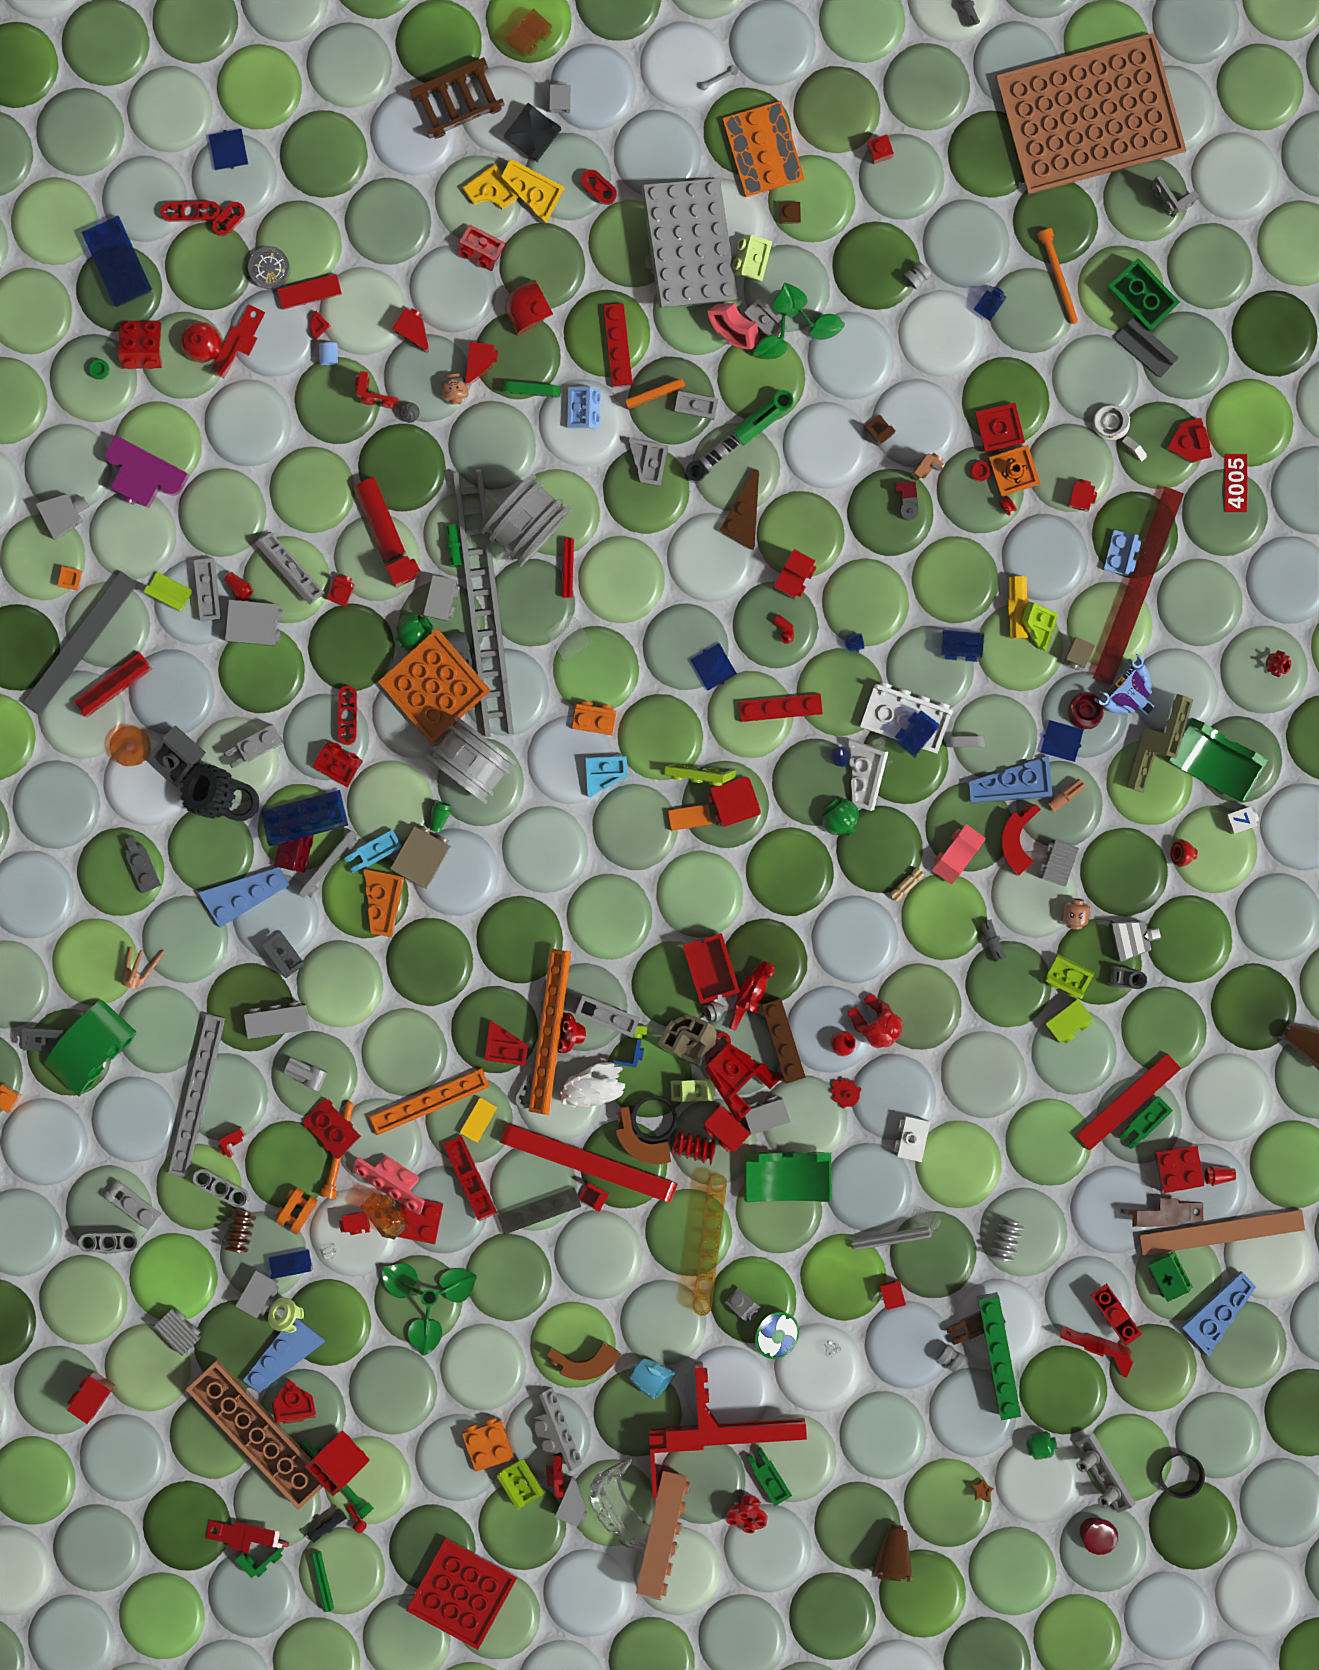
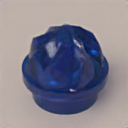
[844,632,864,652]
[830,746,850,767]

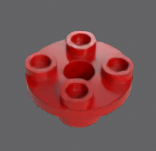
[558,1012,586,1054]
[726,1495,768,1534]

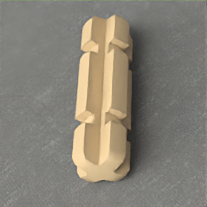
[890,868,924,902]

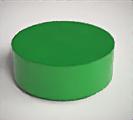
[88,359,110,380]

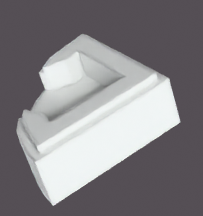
[1122,436,1147,461]

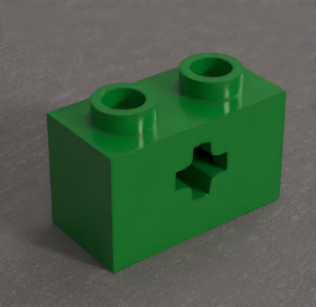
[1149,1251,1193,1302]

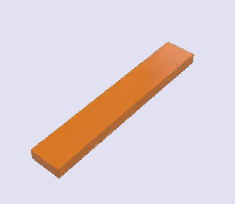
[369,1068,490,1135]

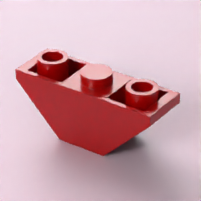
[1090,1283,1142,1346]

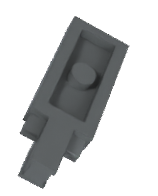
[125,836,161,893]

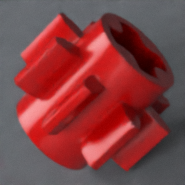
[1266,650,1291,677]

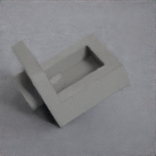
[725,1287,761,1323]

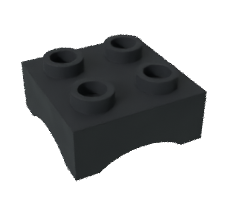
[504,103,561,162]

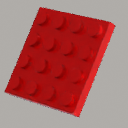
[406,1538,518,1650]

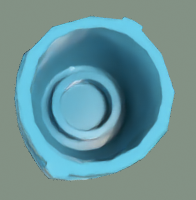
[630,1358,676,1399]

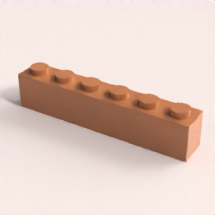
[636,1471,691,1601]

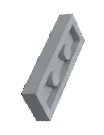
[194,558,221,622]

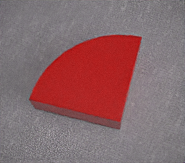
[310,311,331,340]

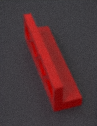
[74,652,153,718]

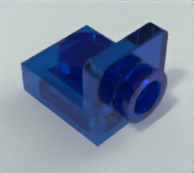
[973,286,1007,321]

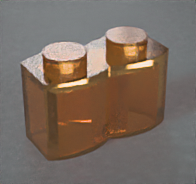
[506,9,552,58]

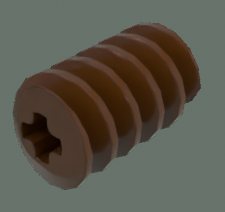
[223,1208,256,1253]

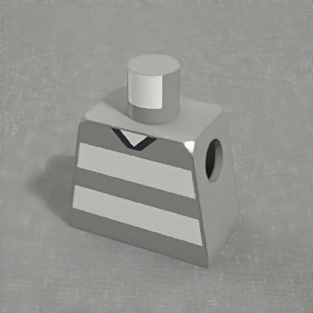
[1110,922,1161,962]

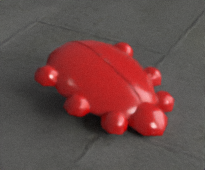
[831,1078,861,1109]

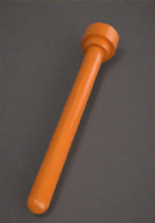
[1036,228,1078,324]
[320,1101,354,1199]

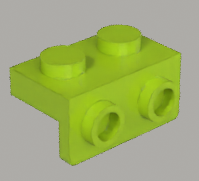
[1045,954,1094,999]
[497,1458,544,1510]

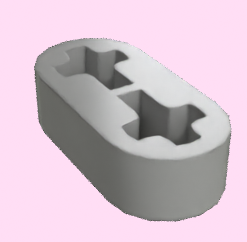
[946,736,985,747]

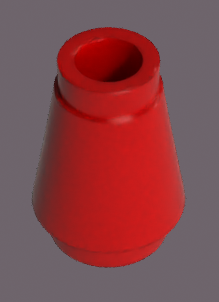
[224,572,254,601]
[1204,1166,1236,1186]

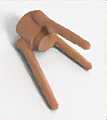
[121,947,165,990]

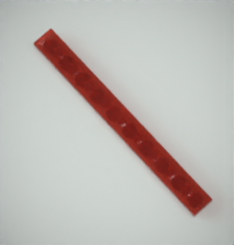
[1093,487,1184,685]

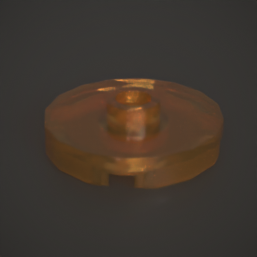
[110,726,151,767]

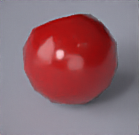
[830,1031,856,1057]

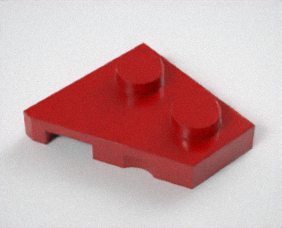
[485,1021,528,1066]

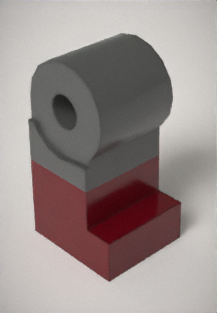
[894,481,918,521]

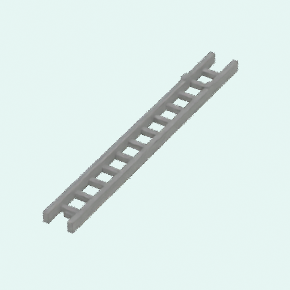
[453,469,514,737]

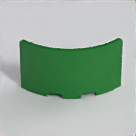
[1168,718,1268,802]
[45,1000,137,1097]
[744,1152,832,1203]

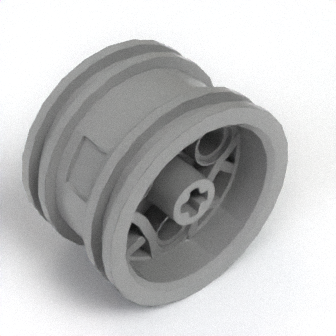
[481,474,572,567]
[425,716,518,804]

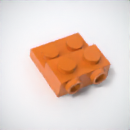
[462,1417,515,1472]

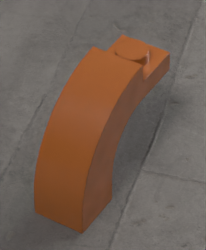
[616,1106,671,1164]
[547,1341,621,1380]

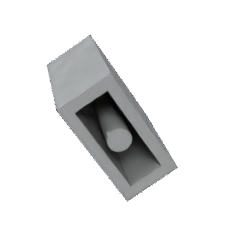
[225,600,283,646]

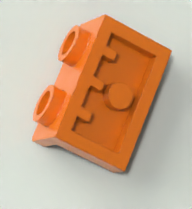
[572,701,617,736]

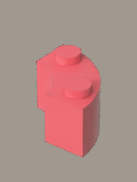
[707,303,760,349]
[932,824,986,885]

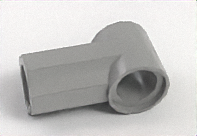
[284,1057,328,1091]

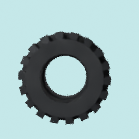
[180,764,236,819]

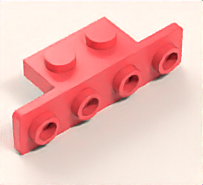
[353,1155,425,1215]

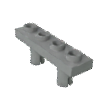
[1075,1433,1136,1513]

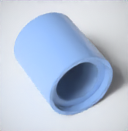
[319,342,338,365]

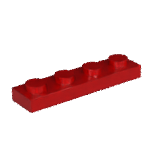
[604,303,633,387]
[739,694,823,722]

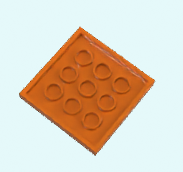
[378,629,491,744]

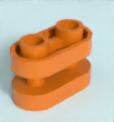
[274,1187,318,1235]

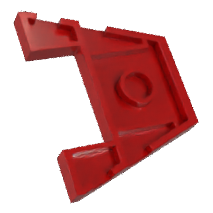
[704,1043,783,1122]

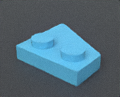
[586,755,628,797]

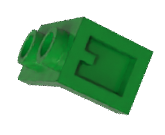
[235,1548,284,1579]

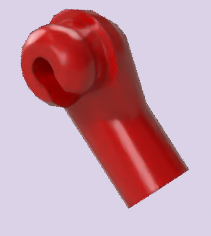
[773,614,794,644]

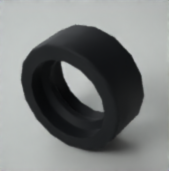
[223,782,260,821]

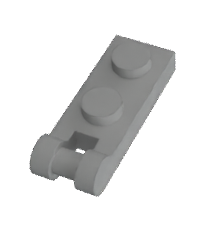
[103,1179,162,1230]

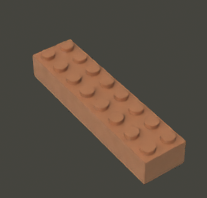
[186,1359,323,1510]

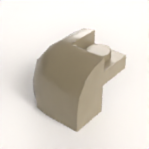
[658,1014,717,1067]

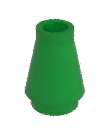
[430,801,451,833]

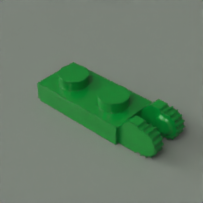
[1118,1096,1173,1149]
[746,1447,792,1506]

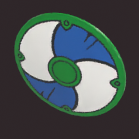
[755,1312,799,1359]

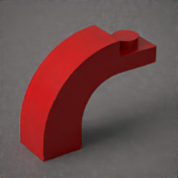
[1001,804,1041,876]

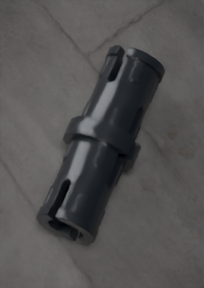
[306,1508,347,1543]

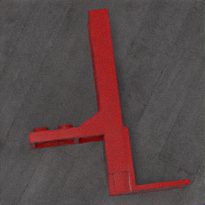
[649,1363,807,1499]

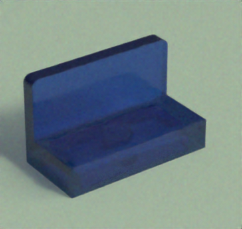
[269,1249,313,1279]

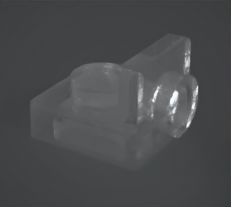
[908,1205,941,1234]

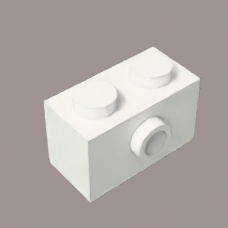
[894,1116,930,1162]

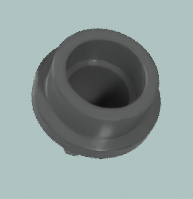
[399,402,420,423]

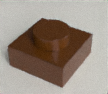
[780,202,801,224]

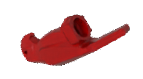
[729,961,775,1031]

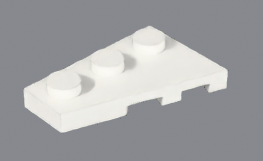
[849,740,888,811]

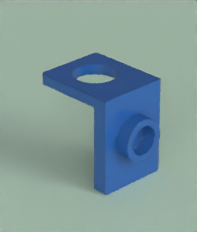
[612,1039,644,1068]

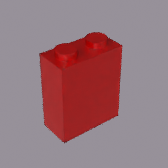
[305,1430,370,1497]

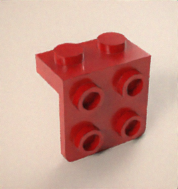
[118,321,162,369]
[354,371,399,409]
[708,777,761,827]

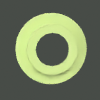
[268,1297,304,1333]

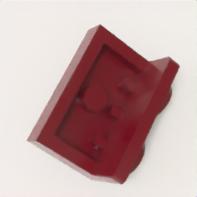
[274,826,314,873]

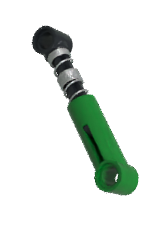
[686,390,794,483]

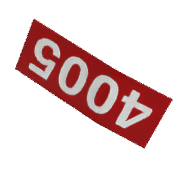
[1225,454,1248,512]

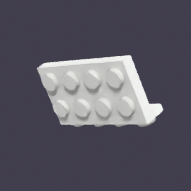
[860,681,953,754]

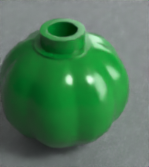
[396,614,434,650]
[822,798,859,836]

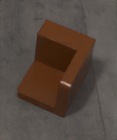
[864,415,896,446]

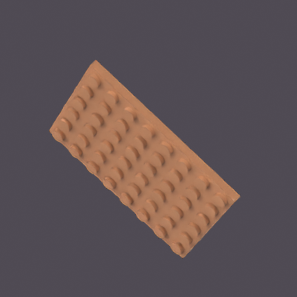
[996,33,1187,195]

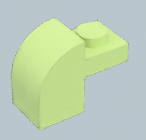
[671,1079,715,1102]

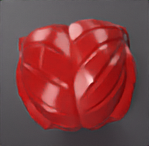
[847,993,903,1048]

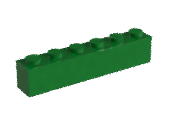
[977,1292,1022,1421]

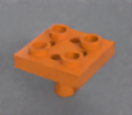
[988,445,1041,497]

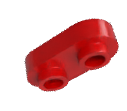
[581,170,617,205]

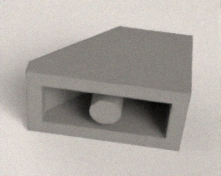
[555,1477,588,1527]

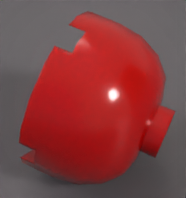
[180,321,222,363]

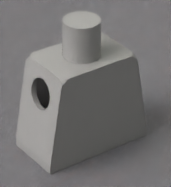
[36,494,89,541]

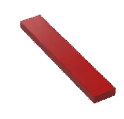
[1076,1053,1181,1151]

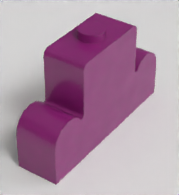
[106,435,190,508]

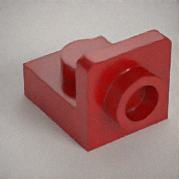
[327,574,355,607]
[218,1127,246,1158]

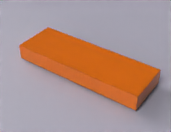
[626,378,686,410]

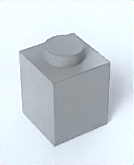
[549,81,571,113]

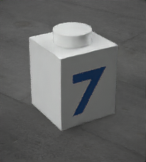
[1225,806,1259,834]

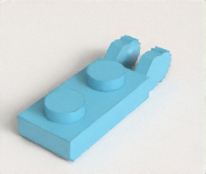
[344,830,402,873]

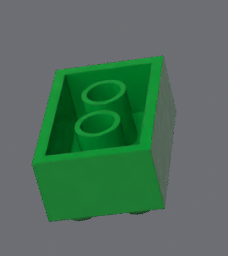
[1106,258,1180,332]

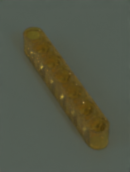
[693,1173,727,1316]

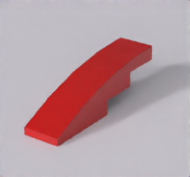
[443,1135,497,1222]

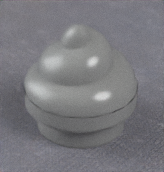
[703,1001,725,1022]

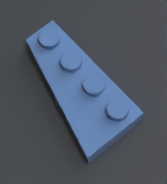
[968,755,1053,804]
[199,867,290,928]
[1181,1271,1256,1357]
[243,1318,326,1393]

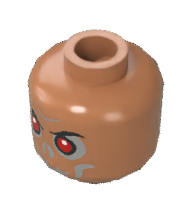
[1062,898,1090,929]

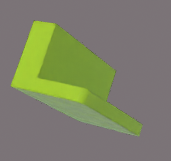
[144,572,193,612]

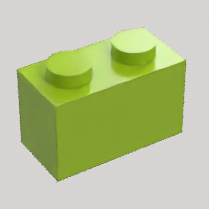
[1044,998,1093,1044]

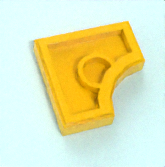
[462,164,519,210]

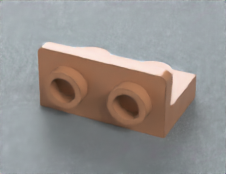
[910,453,945,481]

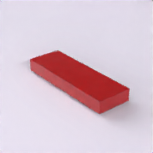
[277,274,342,310]

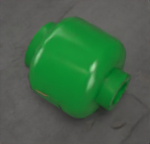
[1026,1431,1057,1460]

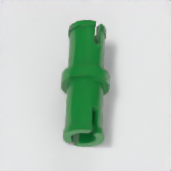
[444,524,462,567]

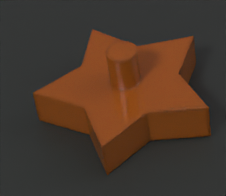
[970,1478,994,1503]

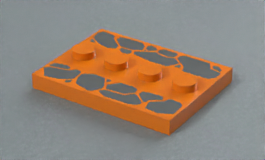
[722,101,805,198]

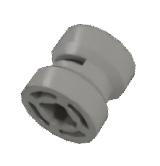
[903,261,932,290]
[937,1344,965,1373]

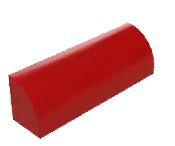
[353,477,406,563]

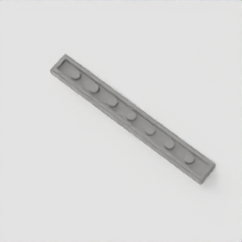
[168,1013,226,1178]

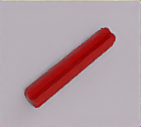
[561,538,574,598]

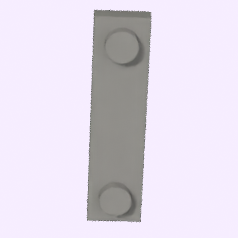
[255,531,325,605]
[299,831,358,898]

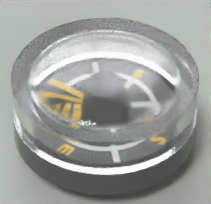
[248,246,290,289]

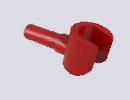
[346,1505,367,1534]

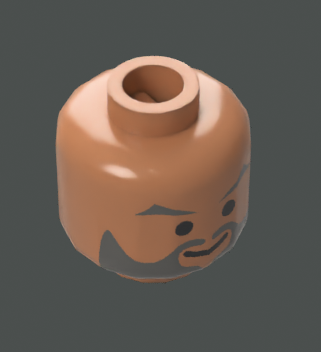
[440,374,469,405]

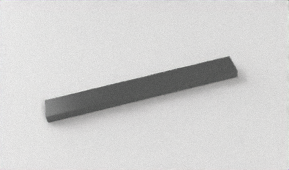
[23,571,138,715]

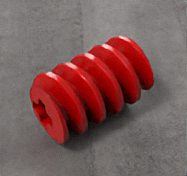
[671,1130,716,1165]

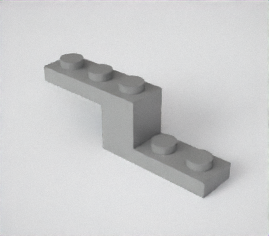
[537,980,640,1038]

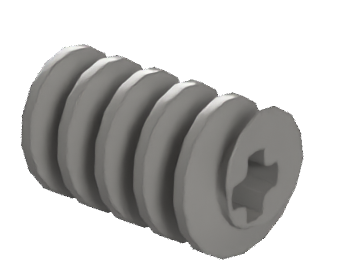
[988,1217,1024,1262]

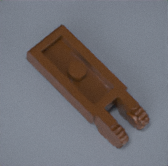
[946,1311,1006,1345]

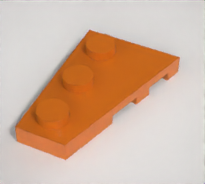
[364,869,404,937]

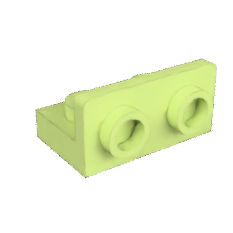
[733,235,772,281]

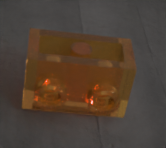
[360,1193,408,1240]

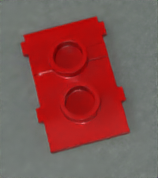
[303,1098,361,1159]

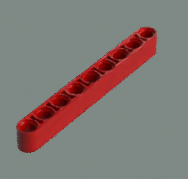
[499,1123,678,1203]

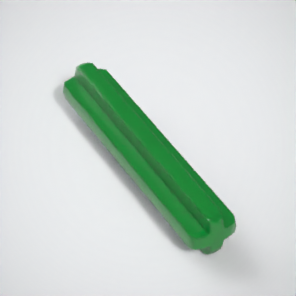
[310,1551,334,1612]

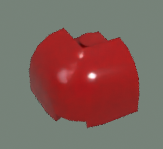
[505,279,553,336]

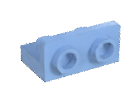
[567,386,601,429]
[1103,530,1141,576]

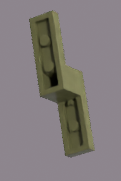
[1127,694,1193,793]

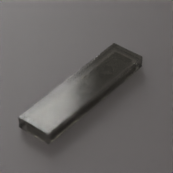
[497,1187,582,1235]

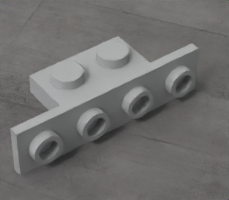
[531,1388,582,1471]

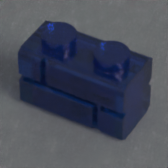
[940,630,984,662]
[895,710,940,758]

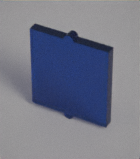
[209,129,248,171]
[690,643,737,691]
[1040,720,1084,762]

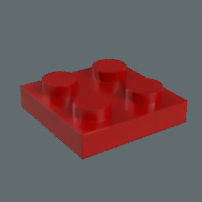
[975,403,1025,453]
[395,1200,443,1245]

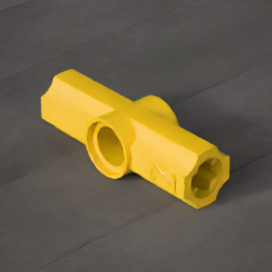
[1007,576,1029,639]

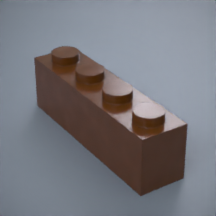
[761,998,806,1084]

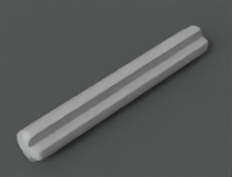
[852,1226,932,1250]

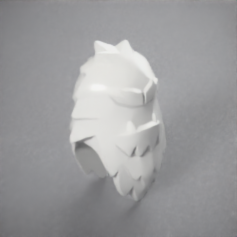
[560,1062,625,1108]

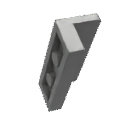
[1115,317,1179,378]

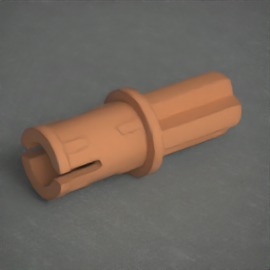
[1047,779,1085,812]

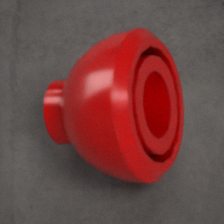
[1170,839,1198,867]

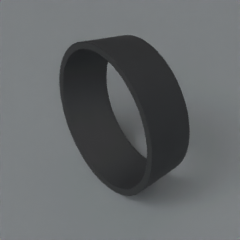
[632,1096,677,1141]
[1160,1454,1205,1499]

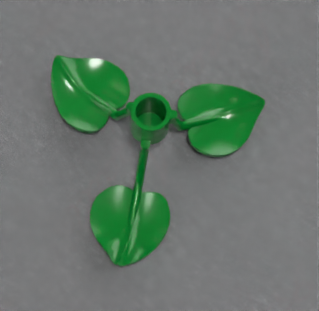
[753,282,845,359]
[382,1263,477,1356]

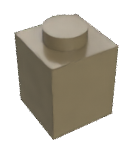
[1065,637,1095,670]

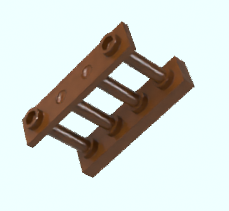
[409,57,505,139]

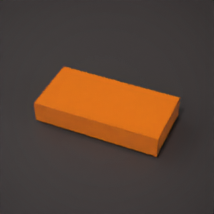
[668,804,712,831]

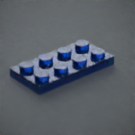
[81,216,153,308]
[261,790,348,847]

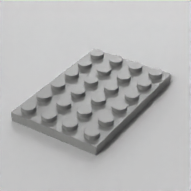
[641,178,738,308]

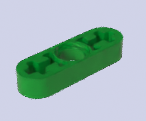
[501,381,561,398]

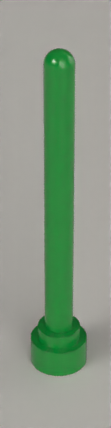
[300,1440,374,1519]

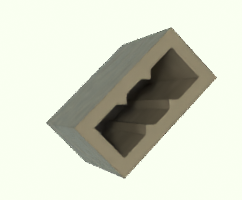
[391,825,451,889]

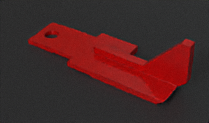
[212,304,266,379]
[1060,1326,1133,1378]
[206,1520,289,1553]

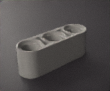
[193,1168,249,1207]
[78,1231,140,1252]

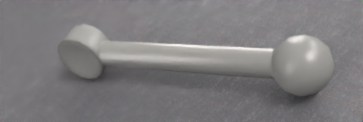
[700,66,738,90]

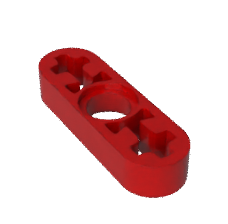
[160,201,221,222]
[338,686,357,745]

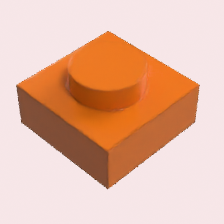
[57,566,83,591]

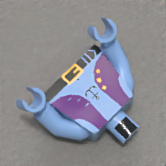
[1094,653,1155,716]

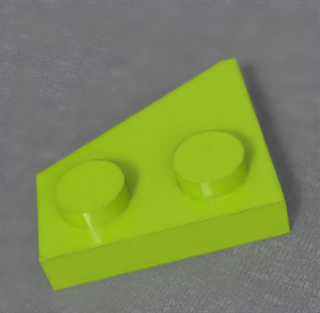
[1022,601,1058,651]

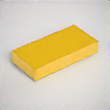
[460,1097,498,1143]

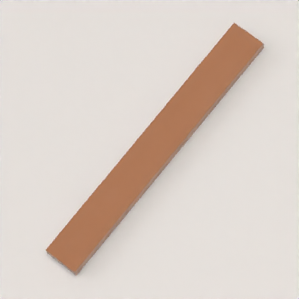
[1139,1209,1305,1256]

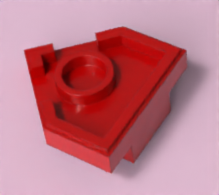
[1167,418,1212,463]
[271,1379,316,1424]
[546,1453,564,1498]

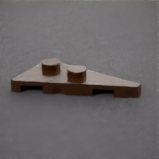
[719,469,759,550]

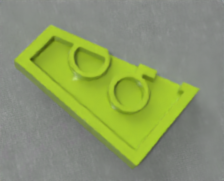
[665,764,736,786]

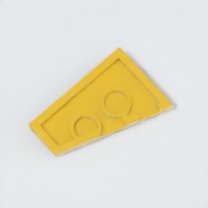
[501,159,565,224]

